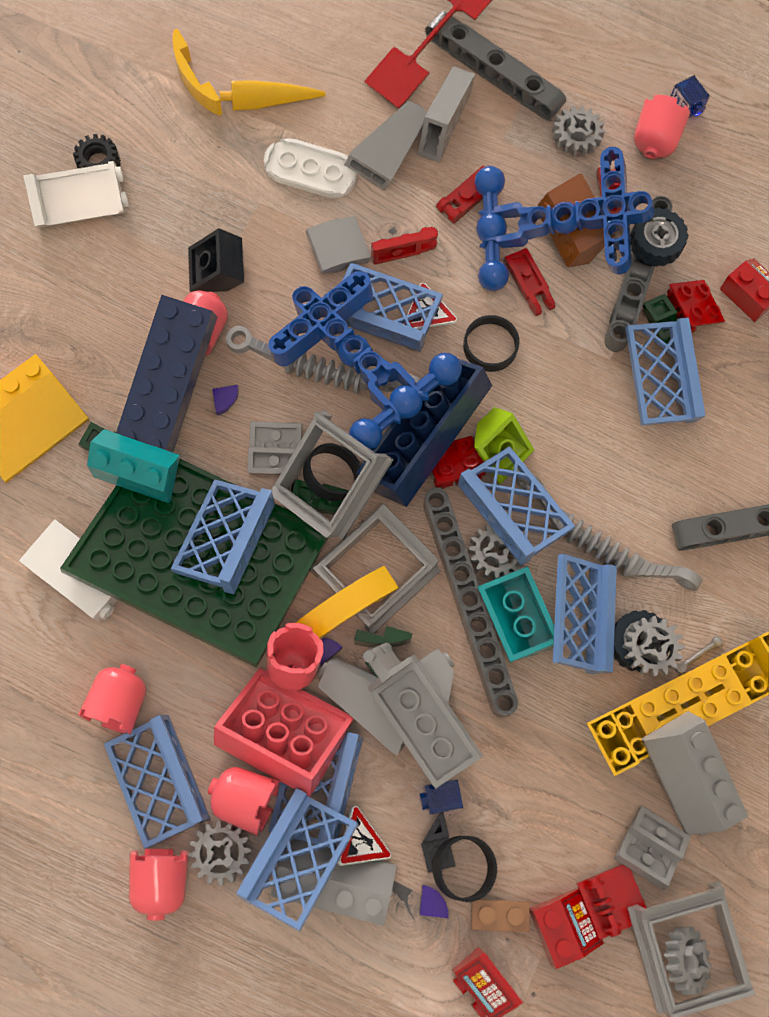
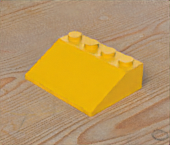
[0,354,90,483]

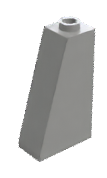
[418,66,475,163]
[344,101,427,191]
[318,657,405,755]

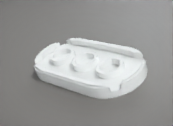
[264,138,357,198]

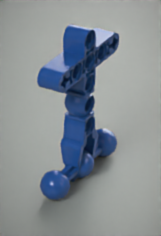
[474,146,654,291]
[268,271,462,451]

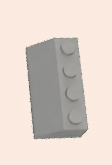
[641,711,748,835]
[270,838,397,926]

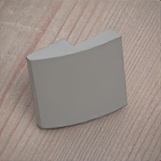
[306,216,371,273]
[248,421,302,475]
[614,806,691,890]

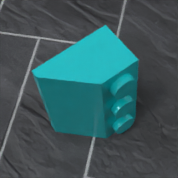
[87,429,180,503]
[478,566,554,663]

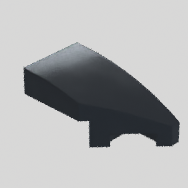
[421,812,456,873]

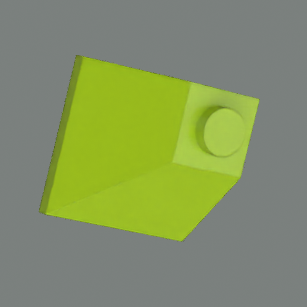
[474,407,535,485]

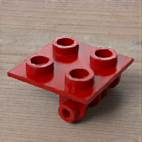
[667,280,725,333]
[432,436,487,489]
[577,864,647,940]

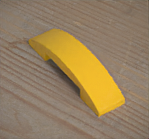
[173,28,223,116]
[296,565,399,640]

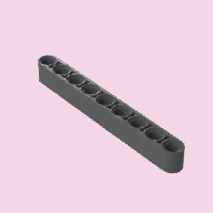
[424,488,518,718]

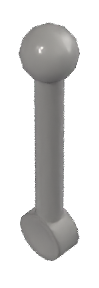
[675,637,723,673]

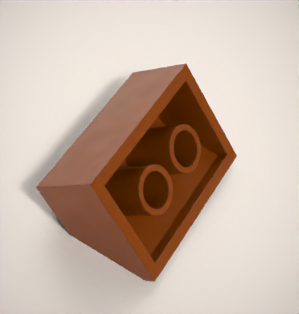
[537,174,616,268]

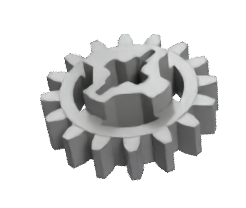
[552,105,605,156]
[468,524,521,580]
[622,616,685,677]
[189,821,252,885]
[664,927,711,995]

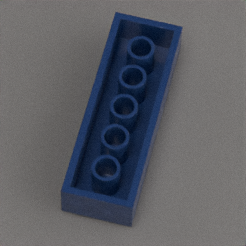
[116,294,217,453]
[356,359,492,507]

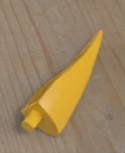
[220,80,326,110]

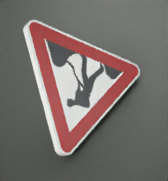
[403,283,457,329]
[338,806,391,866]

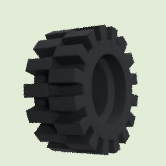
[73,134,121,169]

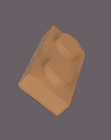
[471,899,530,932]

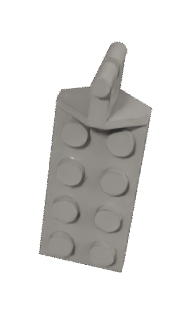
[363,643,483,789]

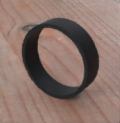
[463,315,520,372]
[303,443,361,501]
[432,836,497,902]

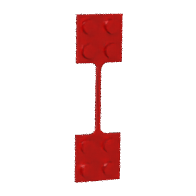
[364,0,492,109]

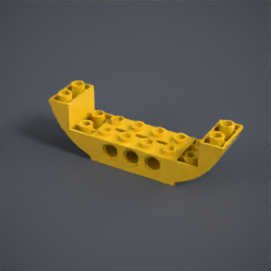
[586,631,769,776]

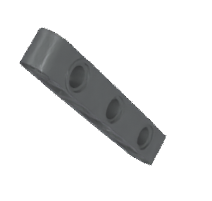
[425,11,566,120]
[604,196,673,352]
[671,504,769,551]

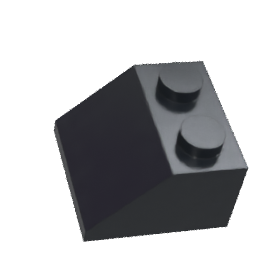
[188,228,244,292]

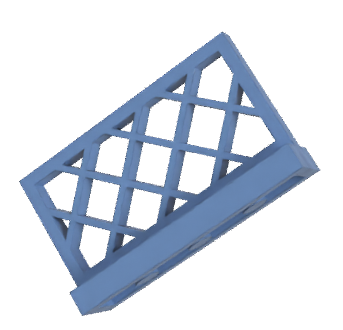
[338,263,443,352]
[625,318,706,426]
[458,446,575,566]
[171,479,275,594]
[553,554,617,674]
[104,715,211,849]
[268,732,363,849]
[236,788,358,932]

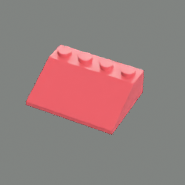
[214,668,354,797]

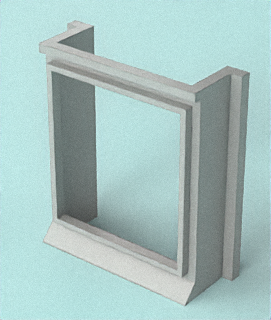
[270,410,393,540]
[311,504,441,634]
[627,881,756,1017]

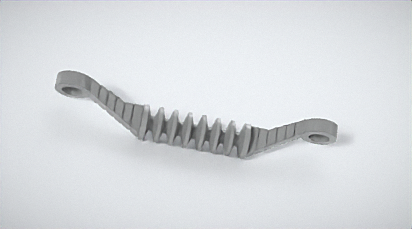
[226,326,420,394]
[516,474,703,591]

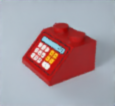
[720,258,769,323]
[530,888,604,969]
[452,947,523,1017]

